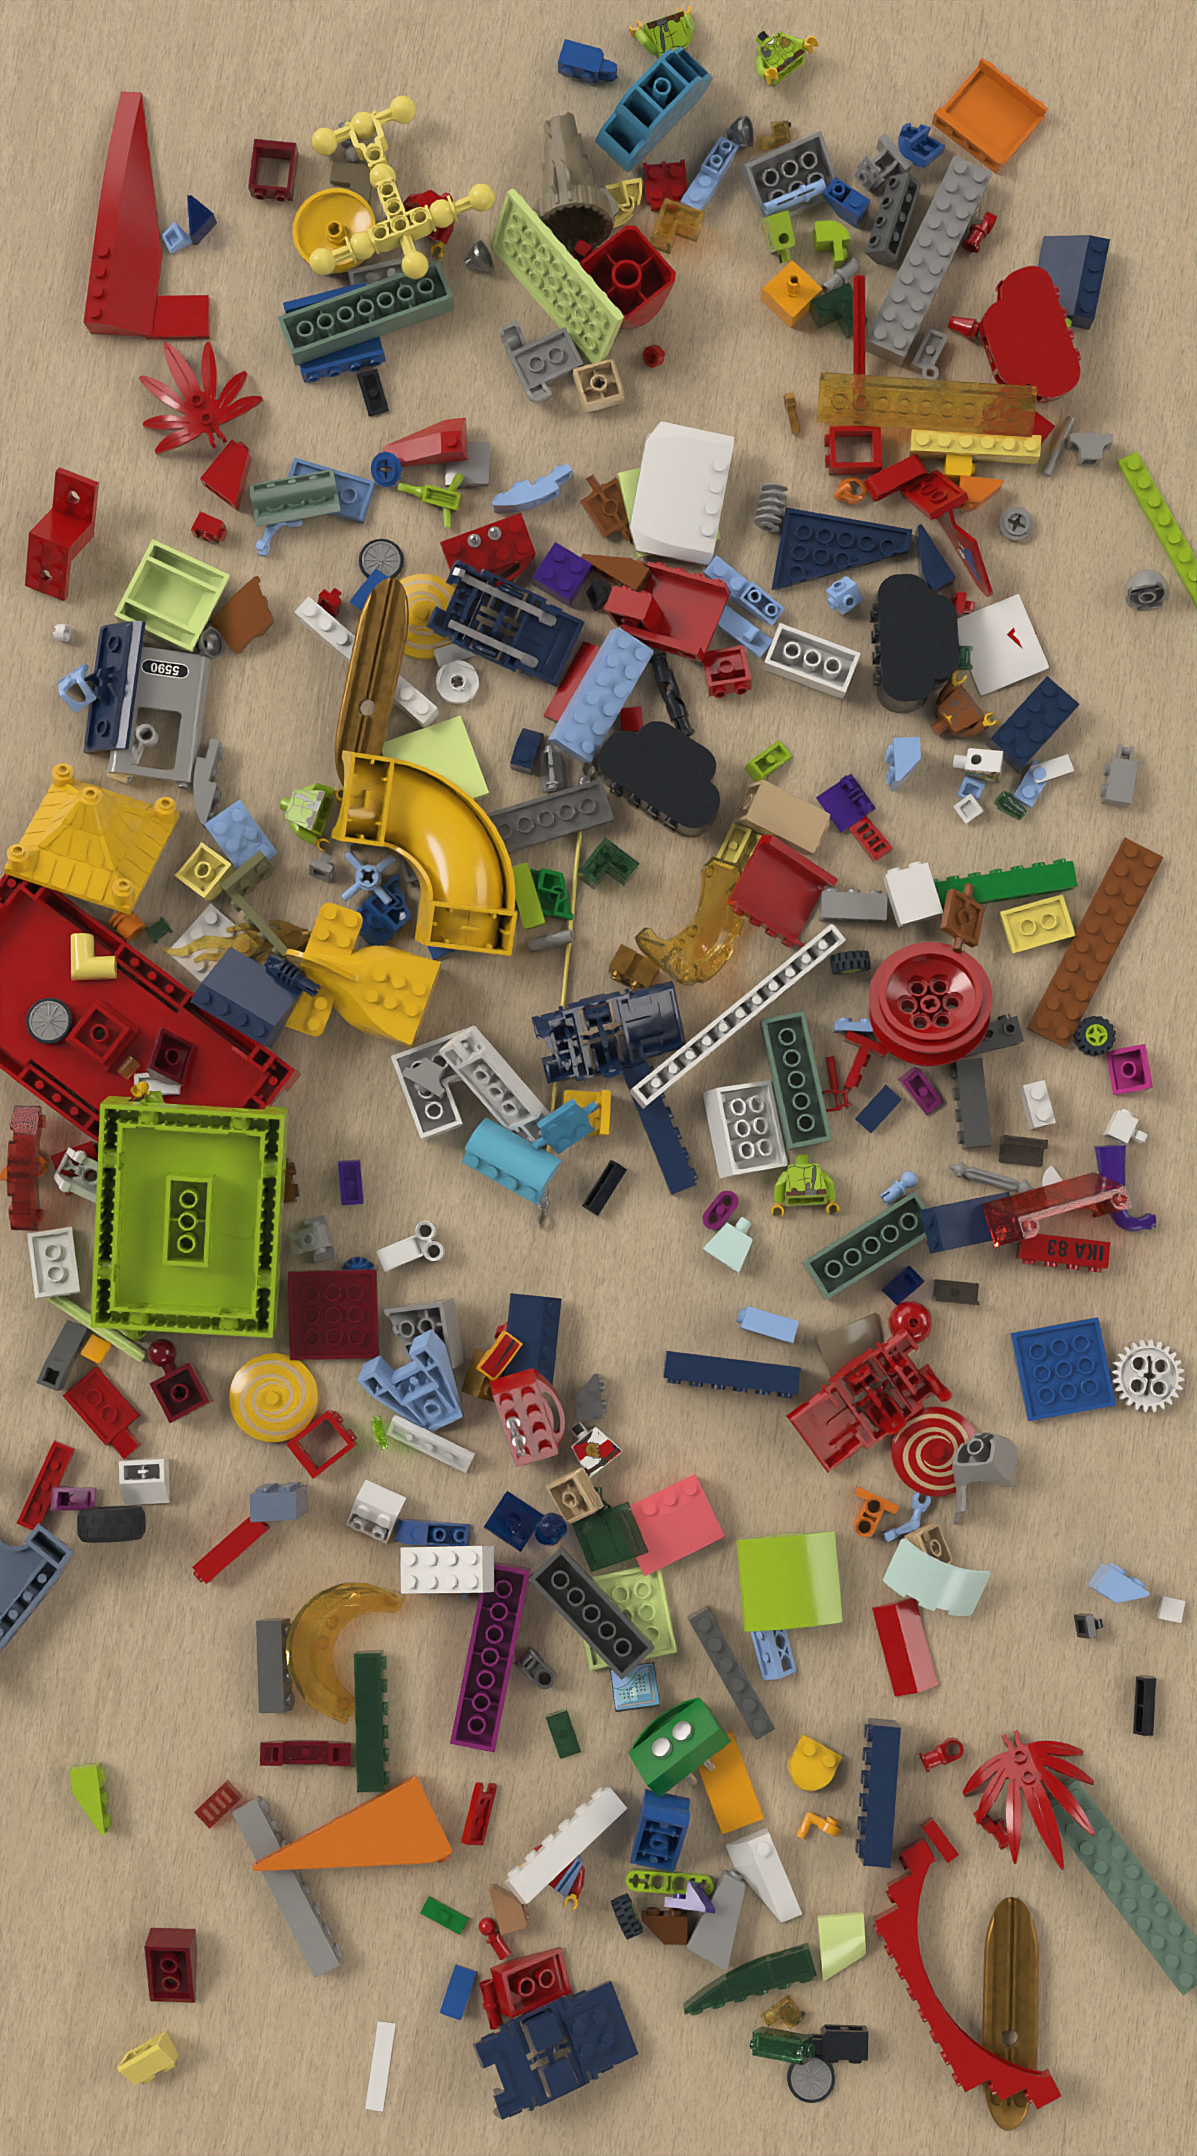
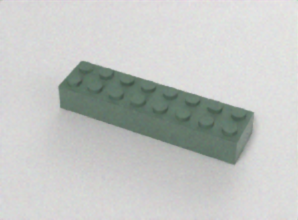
[278,260,454,366]

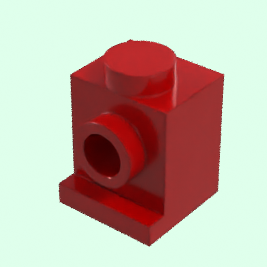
[191,511,227,543]

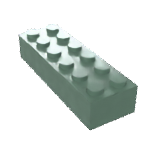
[760,1011,832,1151]
[801,1191,927,1300]

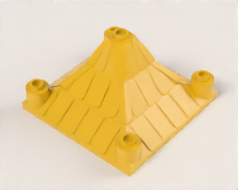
[4,763,180,915]

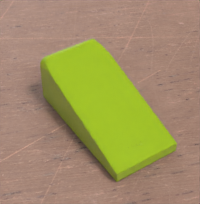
[744,740,793,782]

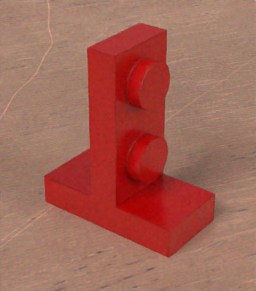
[843,1030,887,1091]

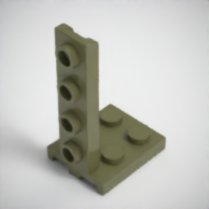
[220,850,288,960]

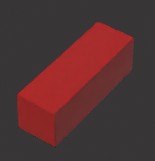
[573,239,592,263]
[921,1817,959,1863]

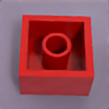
[604,586,663,633]

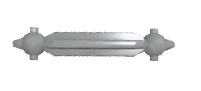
[949,1161,1035,1196]

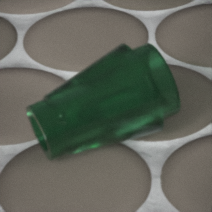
[994,790,1027,821]

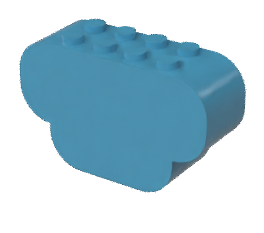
[595,46,713,172]

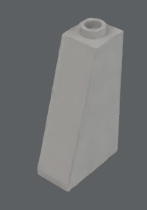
[686,1869,746,1971]

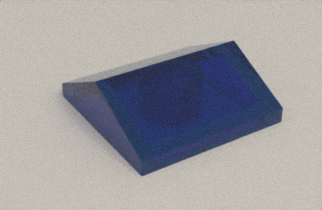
[483,1491,544,1552]

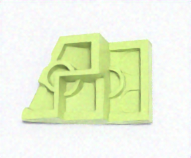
[817,1912,866,1981]

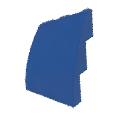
[356,874,412,946]

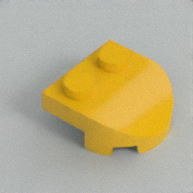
[787,1734,842,1792]

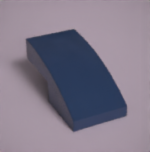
[855,1085,902,1133]

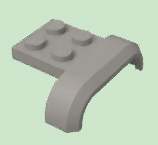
[500,320,584,404]

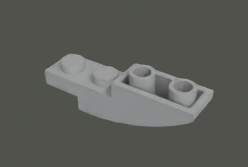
[193,738,225,829]

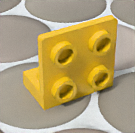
[563,1090,611,1137]

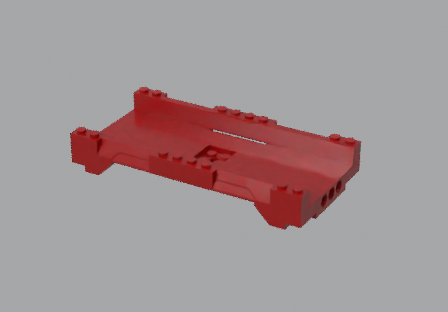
[0,874,301,1143]

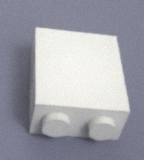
[883,861,943,928]

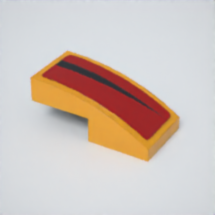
[475,1331,522,1380]

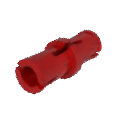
[479,1979,504,2030]

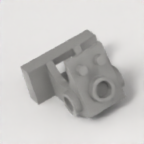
[854,134,912,191]
[289,1215,337,1263]

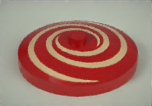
[890,1406,976,1497]

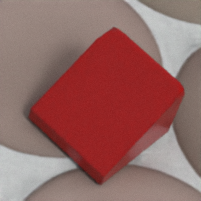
[620,706,643,732]
[110,1428,141,1460]

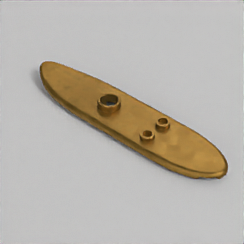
[334,577,409,787]
[982,1897,1039,2131]

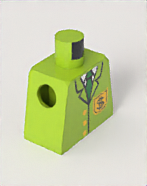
[761,210,796,264]

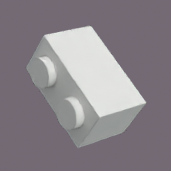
[1019,1080,1056,1130]

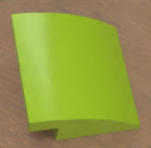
[736,1530,843,1632]

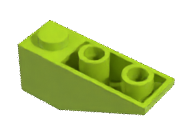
[70,1762,112,1836]

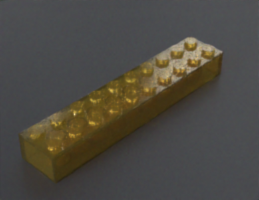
[816,372,1037,437]

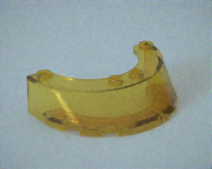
[634,856,744,986]
[286,1582,406,1725]

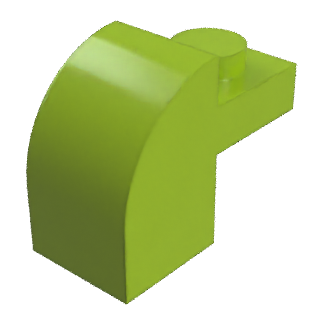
[813,220,850,270]

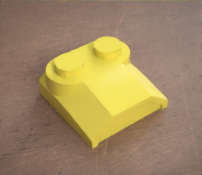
[174,842,235,901]

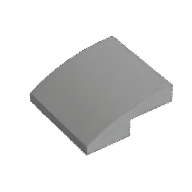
[445,442,490,488]

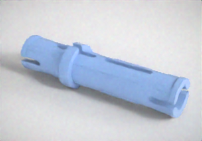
[763,179,826,216]

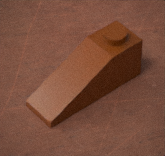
[581,554,649,592]

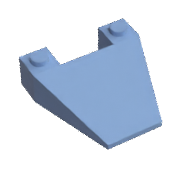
[357,1329,464,1432]

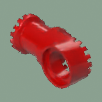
[961,211,998,253]
[919,1737,964,1773]
[973,1810,1009,1850]

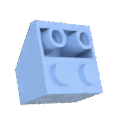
[885,737,921,791]
[1088,1562,1150,1603]

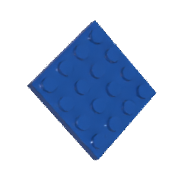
[1010,1317,1116,1421]

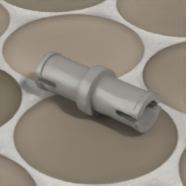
[821,258,861,296]
[528,929,574,952]

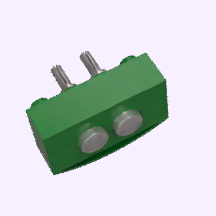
[628,1697,731,1798]

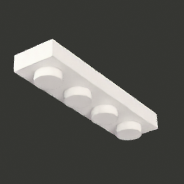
[386,1415,475,1473]

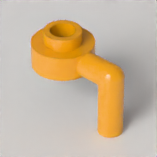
[796,1812,842,1839]

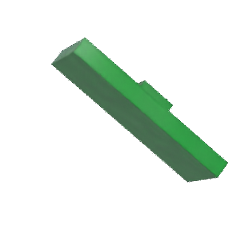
[420,1896,469,1935]

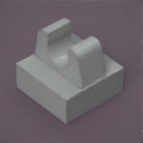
[309,853,333,883]

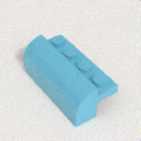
[462,1117,562,1205]

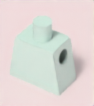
[702,1217,753,1273]

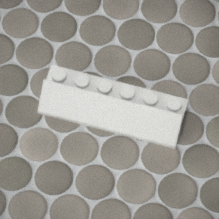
[438,1026,550,1143]

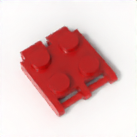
[643,159,688,211]

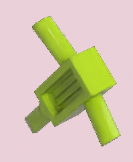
[398,473,465,528]

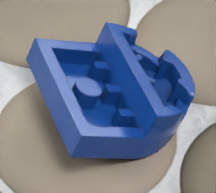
[898,123,945,168]

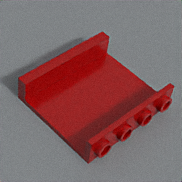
[621,561,731,663]
[726,835,838,949]

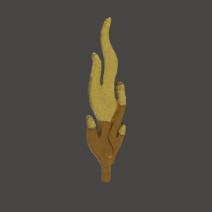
[161,920,312,963]

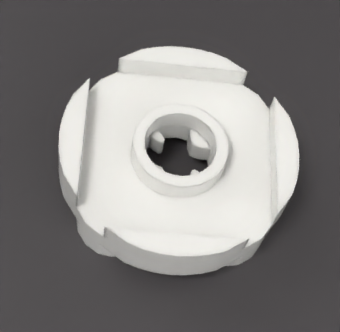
[436,660,479,705]

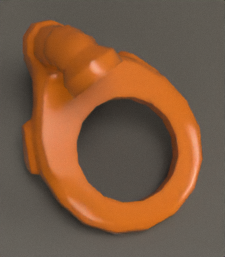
[834,477,867,505]

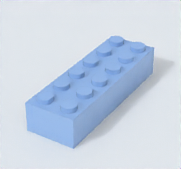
[548,627,654,763]

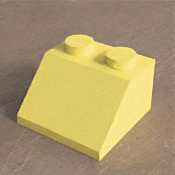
[117,2031,179,2086]

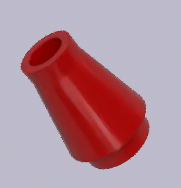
[948,316,980,340]

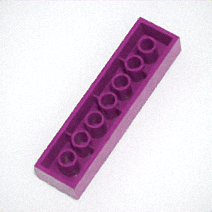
[450,1561,531,1752]

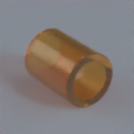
[116,1055,141,1080]

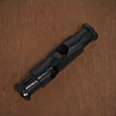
[649,652,695,737]

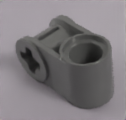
[514,1647,556,1690]

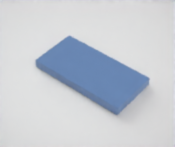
[288,457,376,523]

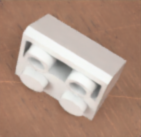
[119,1458,170,1505]
[346,1480,406,1544]

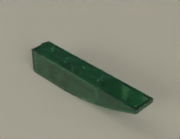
[683,1943,817,2016]

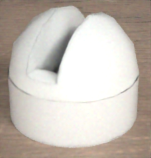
[52,624,71,642]

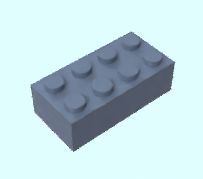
[249,1482,308,1522]

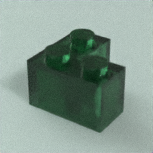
[809,283,868,339]
[577,837,640,890]

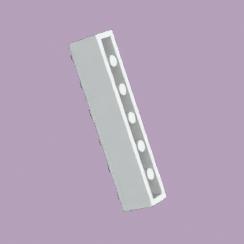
[505,1787,627,1904]

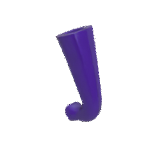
[1094,1145,1156,1232]

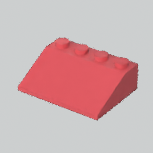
[614,1474,725,1576]

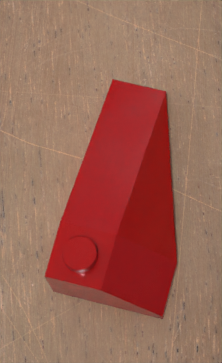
[383,418,468,469]

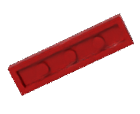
[16,1440,76,1531]

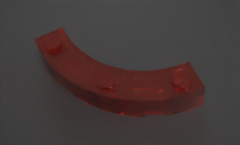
[7,1105,46,1231]

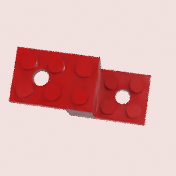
[25,467,99,601]

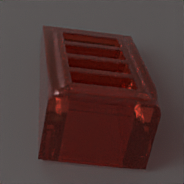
[194,1779,243,1829]

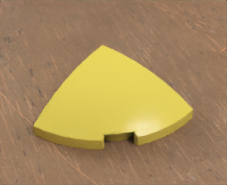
[605,177,642,229]

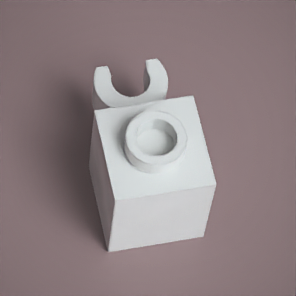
[1103,1109,1148,1145]

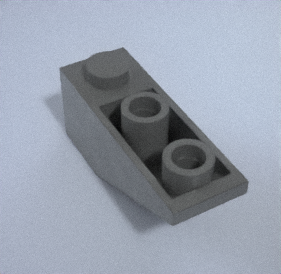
[36,1320,88,1391]

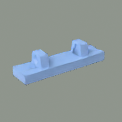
[717,605,773,659]

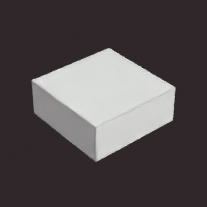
[953,793,984,824]
[1157,1595,1185,1623]

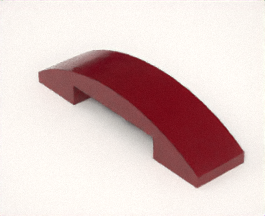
[260,1740,351,1766]

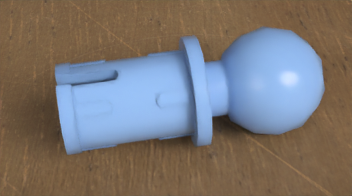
[879,1171,918,1206]

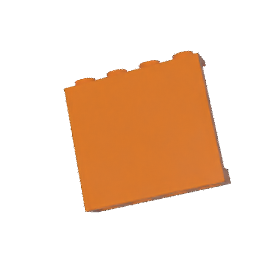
[932,58,1048,174]

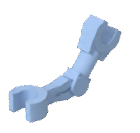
[255,519,303,557]
[882,1492,931,1542]

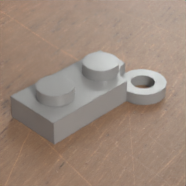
[911,327,949,383]

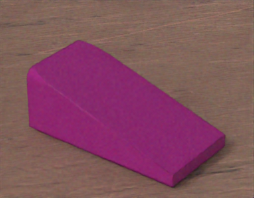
[898,1066,944,1115]

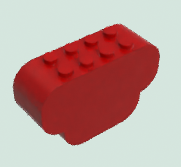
[979,266,1081,403]

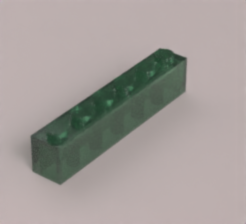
[354,1650,390,1793]

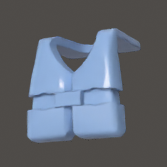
[58,663,97,713]

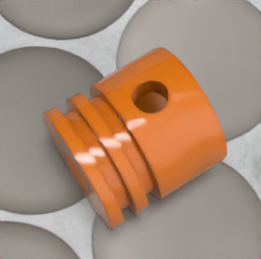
[109,910,146,942]

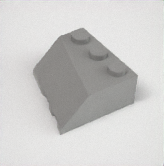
[383,1298,465,1369]

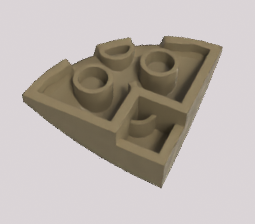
[815,1313,881,1394]

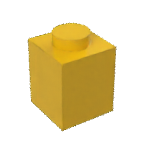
[943,454,975,483]

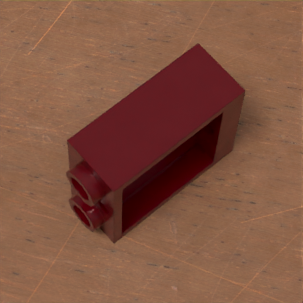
[248,139,299,202]

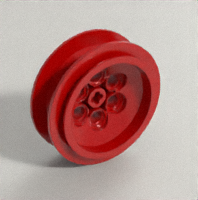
[869,942,992,1066]

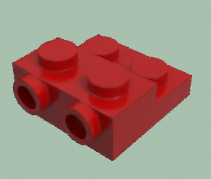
[702,645,751,699]

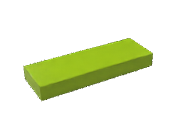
[512,862,546,931]

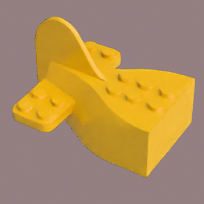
[285,902,441,1049]

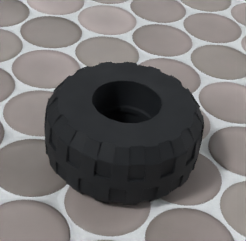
[77,1506,146,1543]

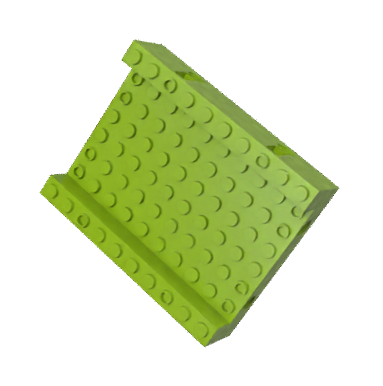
[91,1096,289,1338]

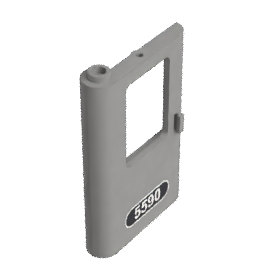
[108,646,211,789]

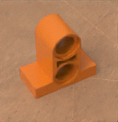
[853,1485,900,1538]

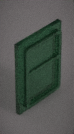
[572,1501,649,1572]

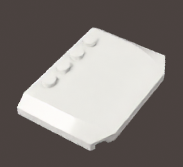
[629,421,734,566]

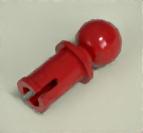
[478,1917,512,1960]

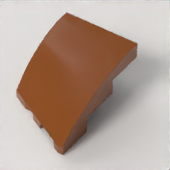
[210,576,274,654]

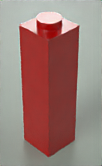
[192,1516,271,1584]

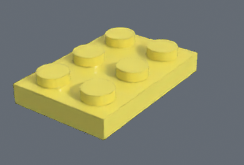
[999,894,1075,955]

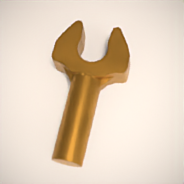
[783,392,800,434]

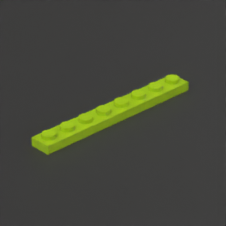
[1116,451,1197,609]

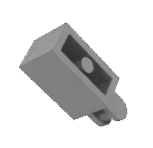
[1099,744,1139,808]

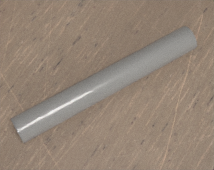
[1042,416,1075,477]

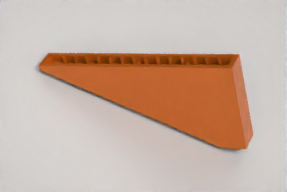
[252,1775,453,1871]

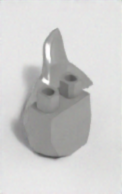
[952,1432,1019,1525]

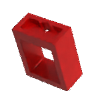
[824,425,882,475]
[286,1409,358,1479]

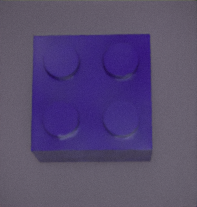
[532,542,592,607]

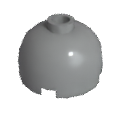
[1125,570,1169,611]

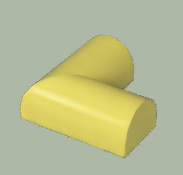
[71,933,117,980]

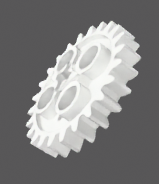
[1110,1340,1185,1412]

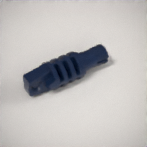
[264,954,321,997]

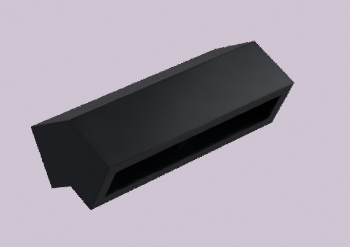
[582,1160,627,1217]
[1133,1675,1156,1736]

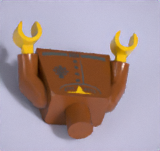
[930,670,999,738]

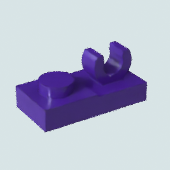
[338,1159,364,1205]

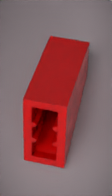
[200,439,252,511]

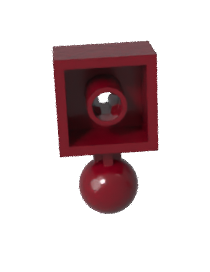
[148,1339,214,1423]

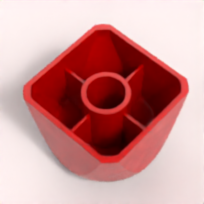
[579,225,676,329]

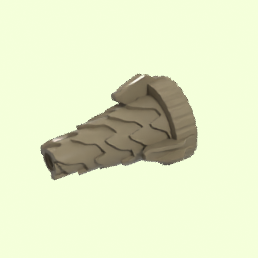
[533,112,619,254]

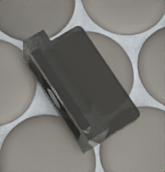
[998,1135,1048,1167]
[932,1279,980,1306]

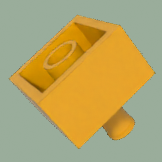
[761,260,822,328]

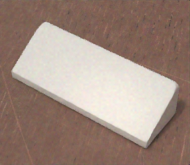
[348,257,404,285]

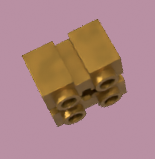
[608,944,660,991]

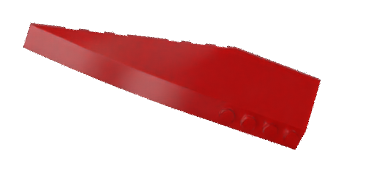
[83,91,163,338]

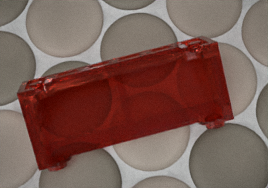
[982,1172,1132,1247]

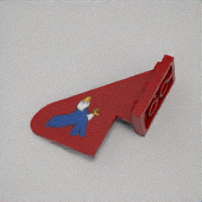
[900,470,993,597]

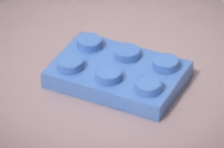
[204,799,278,870]

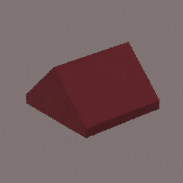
[146,1027,196,1086]

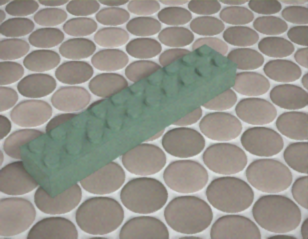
[1047,1777,1197,1996]

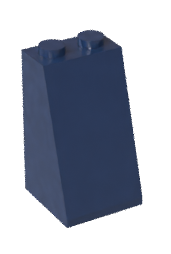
[920,1192,1019,1254]

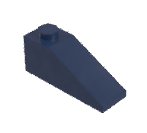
[915,524,955,594]

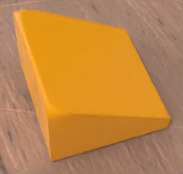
[80,1334,112,1364]

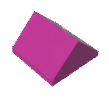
[1106,1044,1153,1095]

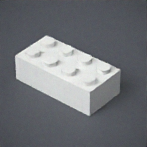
[763,623,861,699]
[401,1546,494,1594]

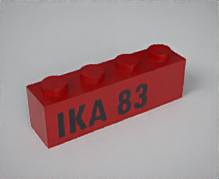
[1016,1232,1111,1273]

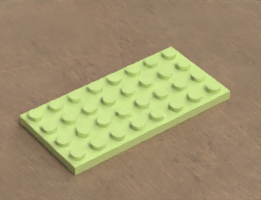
[489,188,624,364]

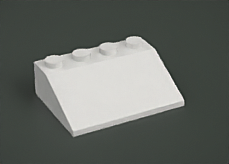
[702,1080,788,1179]

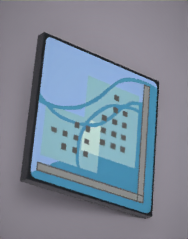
[610,1662,660,1712]

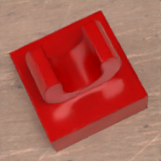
[317,588,342,618]
[951,591,975,619]

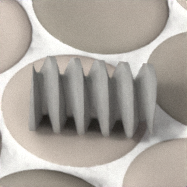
[754,482,789,532]

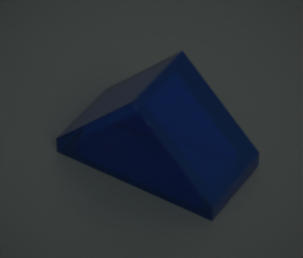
[187,195,217,245]
[882,1265,925,1305]

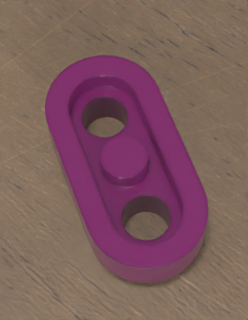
[702,1190,738,1230]

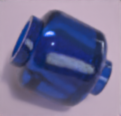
[534,1512,567,1546]

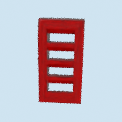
[849,816,893,863]

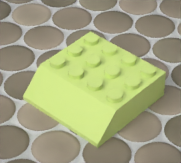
[114,539,230,652]

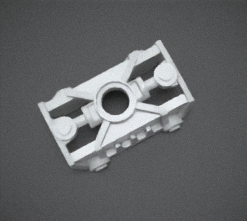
[54,1147,98,1203]

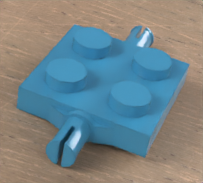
[531,1099,599,1154]

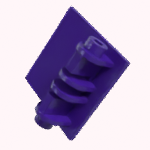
[816,774,876,833]

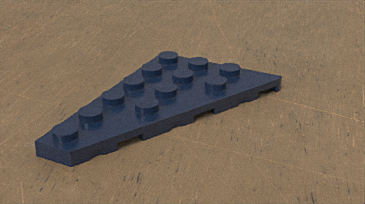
[771,507,913,591]

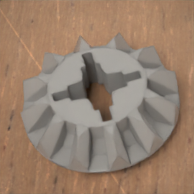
[999,507,1034,542]

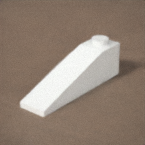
[726,1827,802,1923]

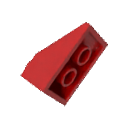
[490,1947,572,2018]

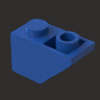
[823,177,870,228]

